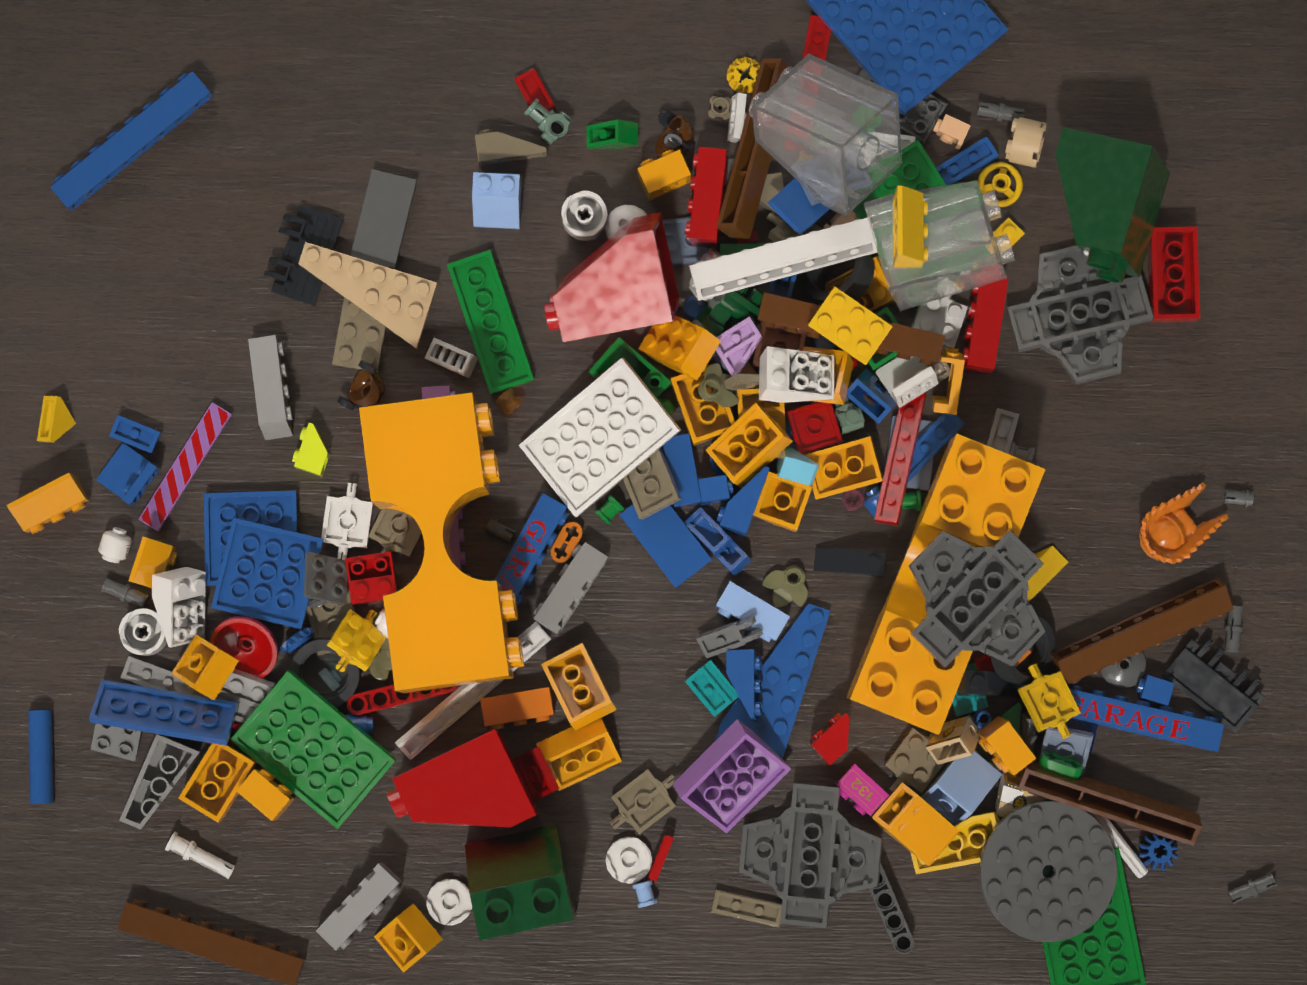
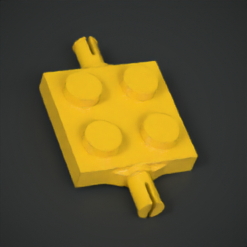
[327,609,387,672]
[1018,663,1081,739]

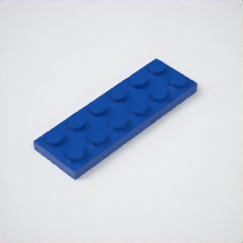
[89,680,238,746]

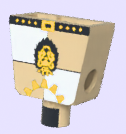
[925,714,979,765]
[995,772,1045,817]

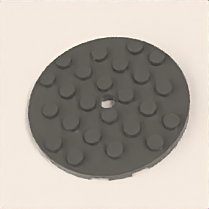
[979,801,1117,942]

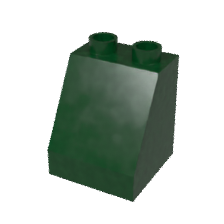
[1055,127,1170,283]
[465,824,576,941]

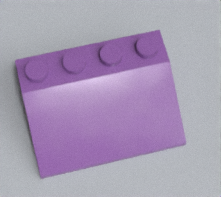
[673,719,791,833]

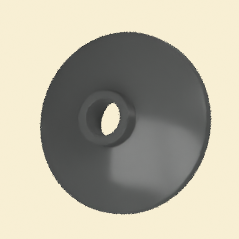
[1101,653,1146,688]

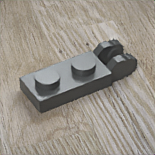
[696,616,763,658]

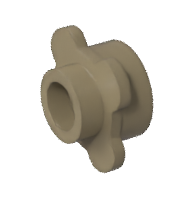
[708,96,732,120]

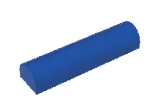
[28,710,54,804]

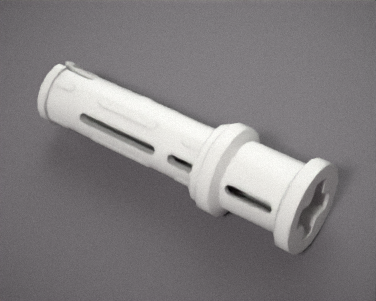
[165,831,235,879]

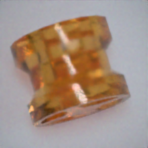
[494,388,523,417]

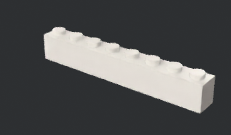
[689,217,878,301]

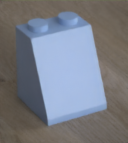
[472,172,522,229]
[921,749,1002,826]

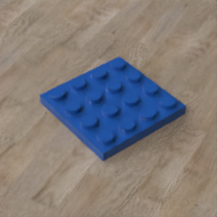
[204,491,298,586]
[211,518,324,629]

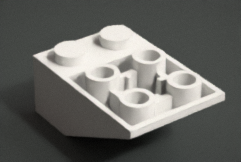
[759,346,834,403]
[152,567,206,648]

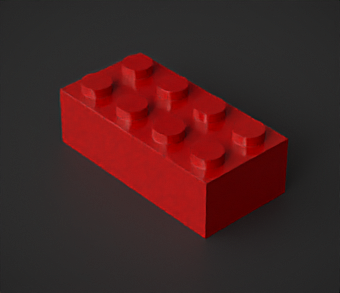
[685,147,729,249]
[1148,227,1200,323]
[961,274,1009,374]

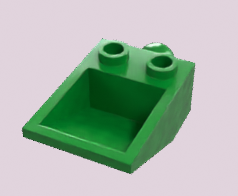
[589,337,674,416]

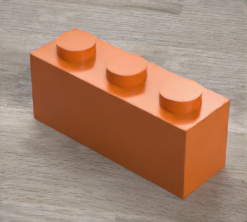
[480,687,554,730]

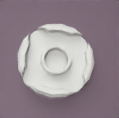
[606,837,652,884]
[426,879,472,925]

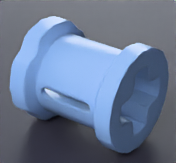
[632,880,658,908]

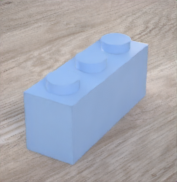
[716,581,790,642]

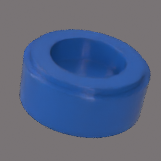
[683,296,706,320]

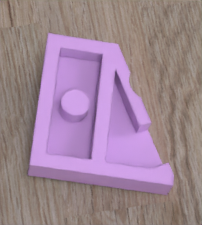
[716,317,762,376]

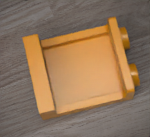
[931,347,965,415]

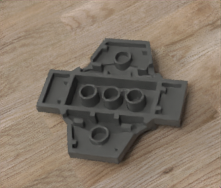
[1007,245,1154,385]
[909,530,1045,667]
[739,783,883,928]

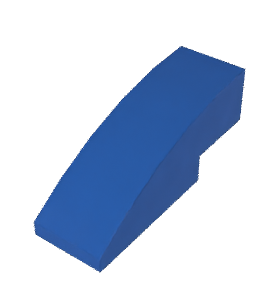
[684,507,751,577]

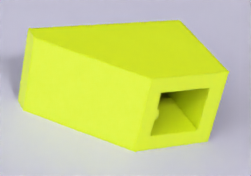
[292,423,330,477]

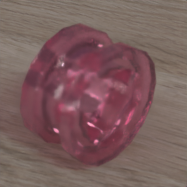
[842,490,863,511]

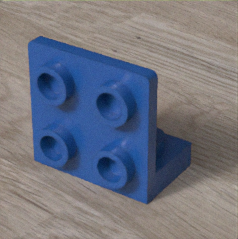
[97,443,161,507]

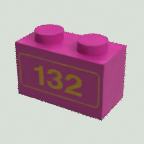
[835,764,889,816]

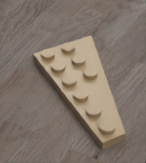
[298,242,438,349]

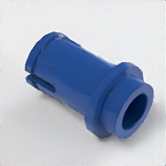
[973,710,992,728]

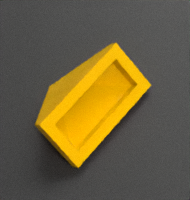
[37,396,76,443]

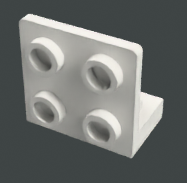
[876,356,939,408]

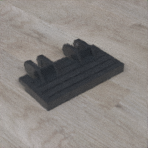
[264,205,344,307]
[1162,638,1265,733]

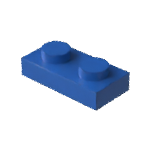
[109,415,161,454]

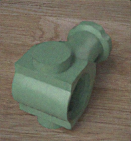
[524,98,572,145]
[834,396,865,434]

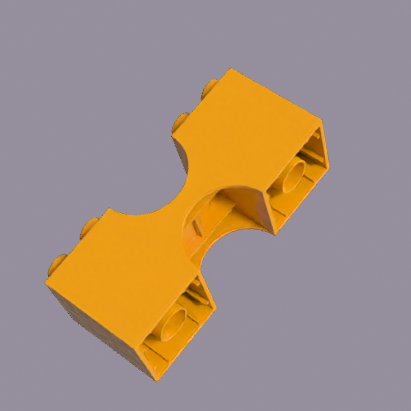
[359,393,524,693]
[846,434,1045,735]

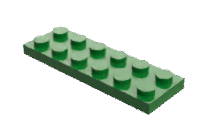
[447,250,534,395]

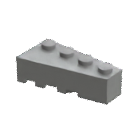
[248,335,293,440]
[533,542,609,636]
[119,734,200,829]
[316,862,402,950]

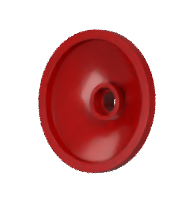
[210,617,278,678]

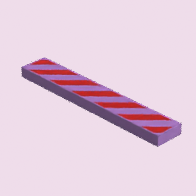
[139,402,232,532]

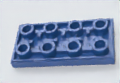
[619,505,712,588]

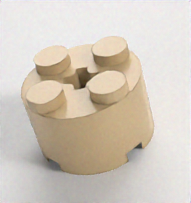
[1005,117,1047,168]

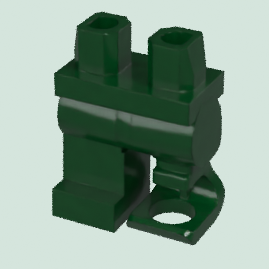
[697,287,763,336]

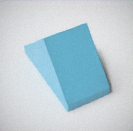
[776,445,819,486]

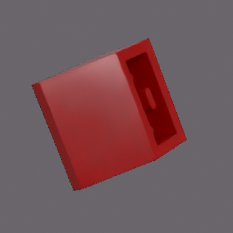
[345,551,399,606]
[809,713,849,765]

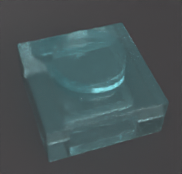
[318,668,342,692]

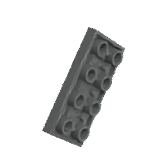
[846,68,948,144]
[350,169,417,269]

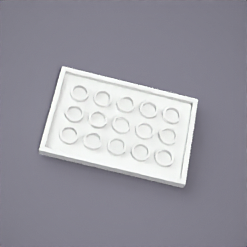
[519,358,681,517]

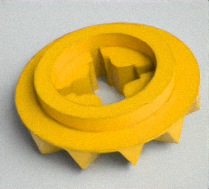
[727,57,760,94]

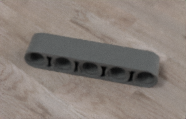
[868,863,914,954]

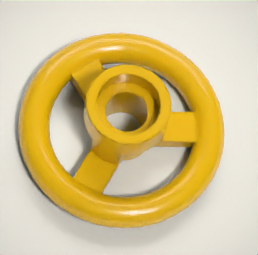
[977,162,1023,207]

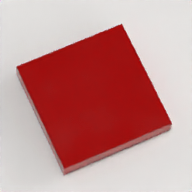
[785,402,843,455]
[515,746,559,801]

